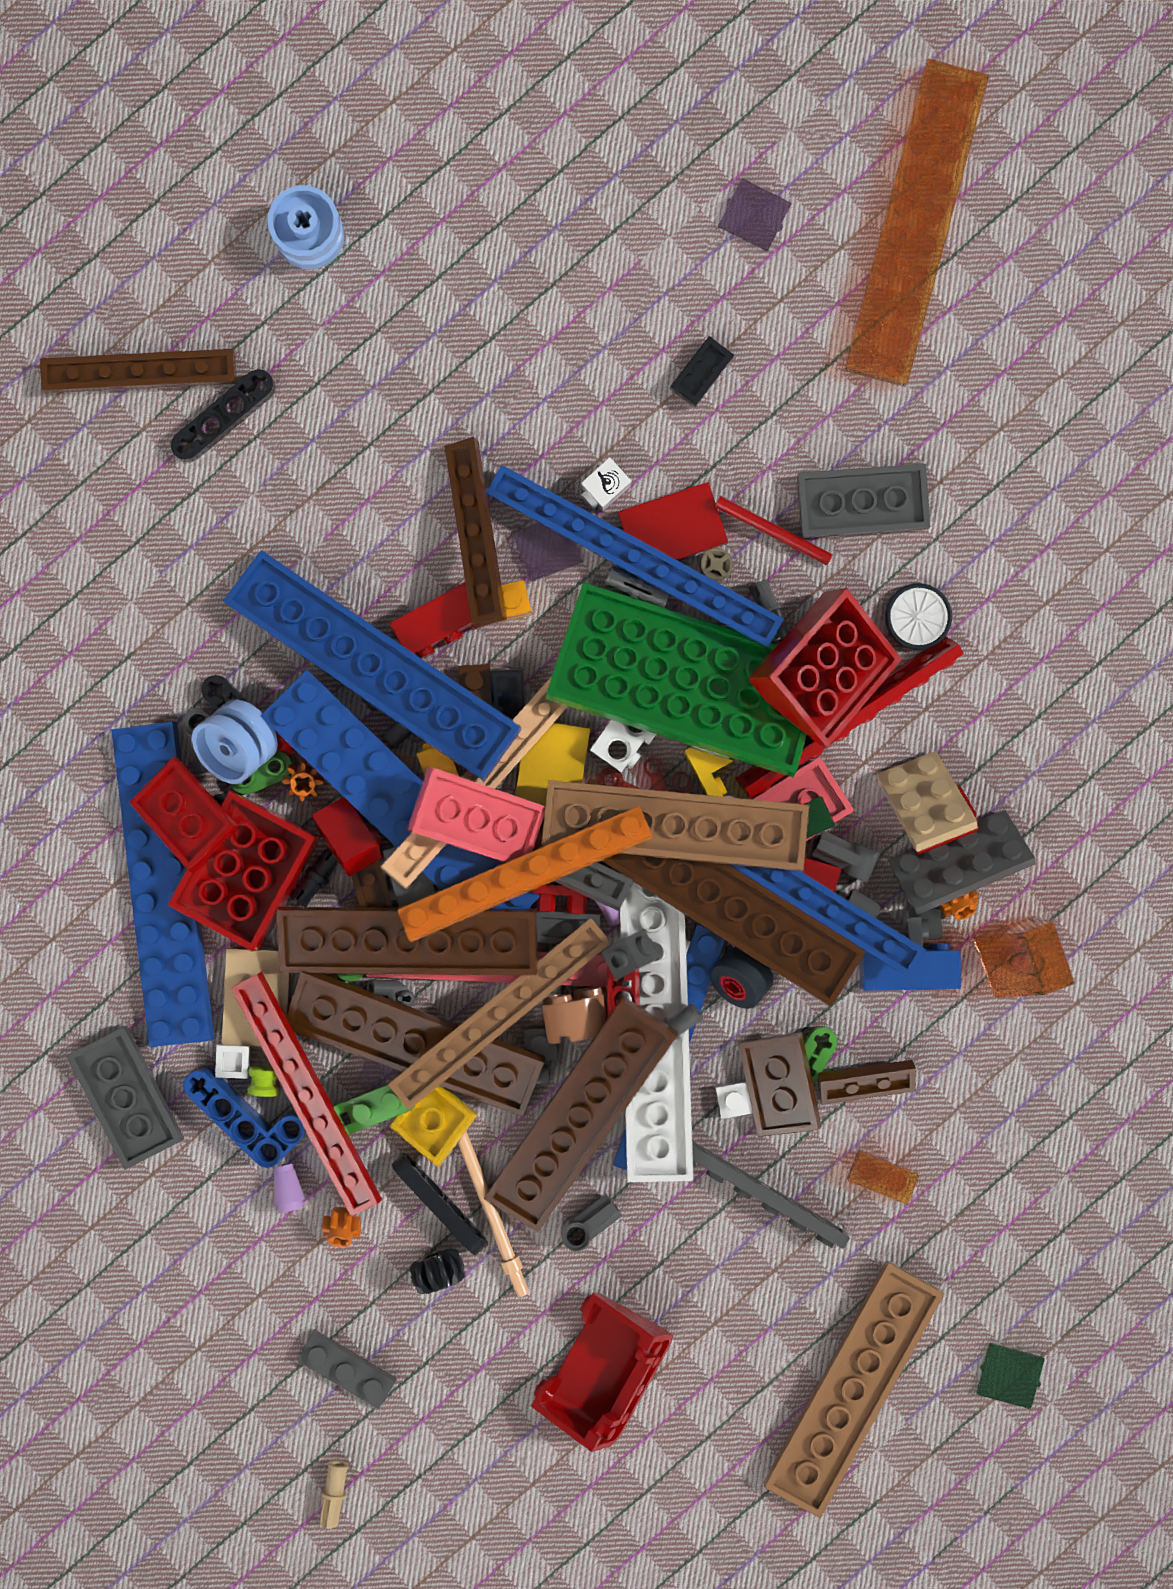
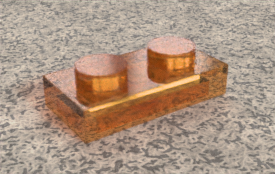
[847,1149,920,1205]

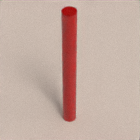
[714,496,833,566]

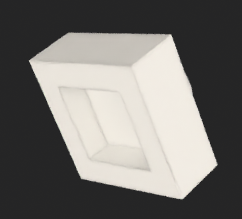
[215,1044,251,1079]
[715,1080,753,1119]

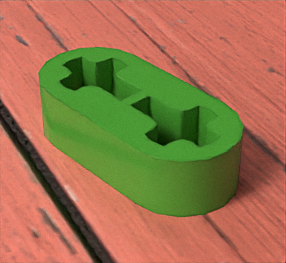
[804,1026,837,1082]

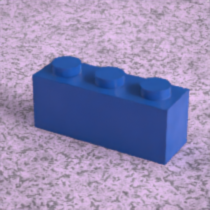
[859,942,961,991]

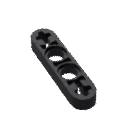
[171,369,276,463]
[391,1153,488,1256]

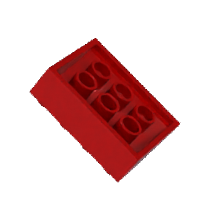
[748,588,902,748]
[168,791,321,952]

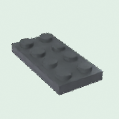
[797,464,931,538]
[888,810,1035,915]
[66,1025,185,1170]

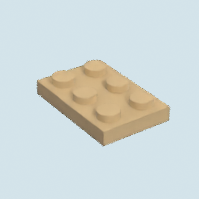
[877,751,978,852]

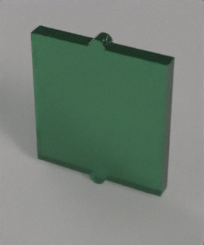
[976,1342,1045,1409]

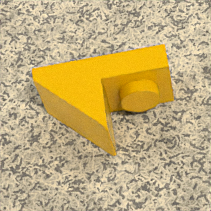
[683,747,733,797]

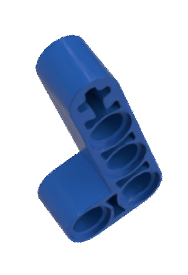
[183,1066,306,1168]

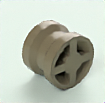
[699,548,733,583]

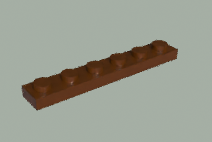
[40,349,237,393]
[445,437,507,628]

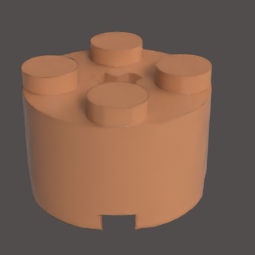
[541,986,608,1044]

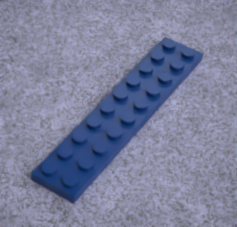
[223,550,522,782]
[261,670,540,909]
[111,722,215,1047]

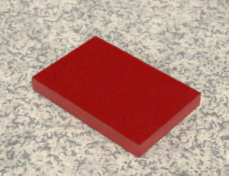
[617,482,729,561]
[129,757,239,872]

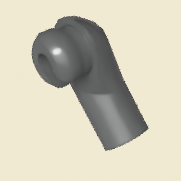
[367,980,415,1007]

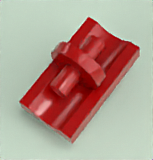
[533,883,588,914]

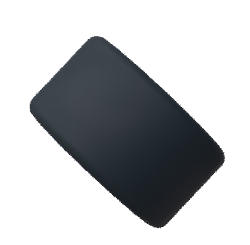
[710,947,773,1009]

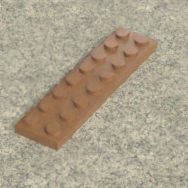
[542,780,809,871]
[763,1260,944,1518]

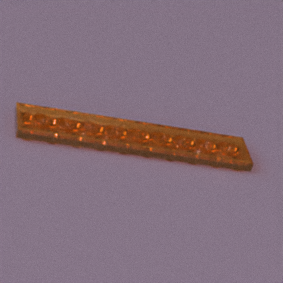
[844,59,989,387]

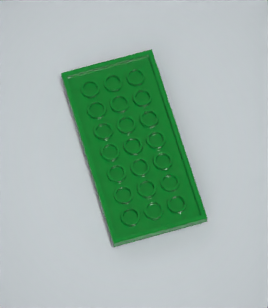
[545,582,807,778]

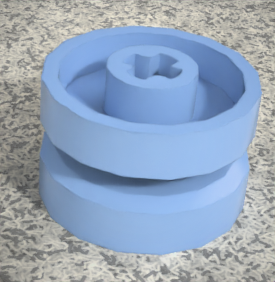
[268,185,344,269]
[192,699,278,784]

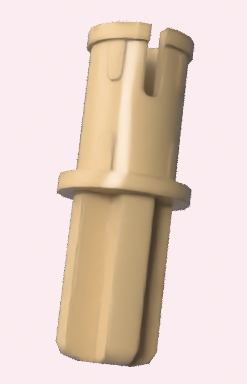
[319,1460,349,1529]

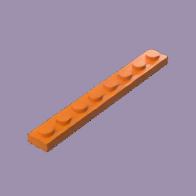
[397,806,653,942]

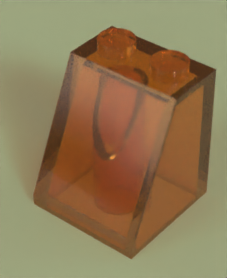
[973,916,1075,998]

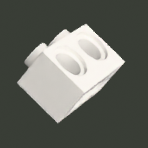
[590,720,656,772]

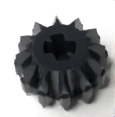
[409,1248,465,1295]

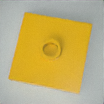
[389,1086,478,1166]

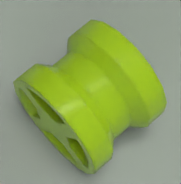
[247,1065,279,1097]

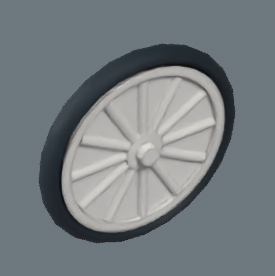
[885,583,952,650]

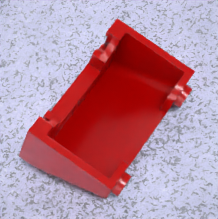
[531,1293,673,1452]

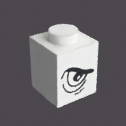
[581,457,632,512]

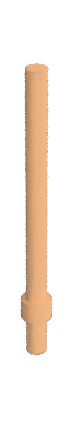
[458,1131,529,1298]

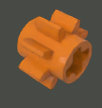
[283,759,323,802]
[939,890,979,920]
[321,1207,362,1247]

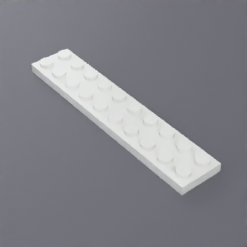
[620,882,693,1182]

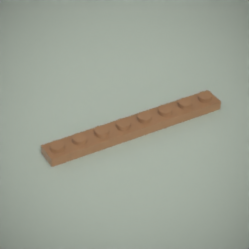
[388,918,611,1110]

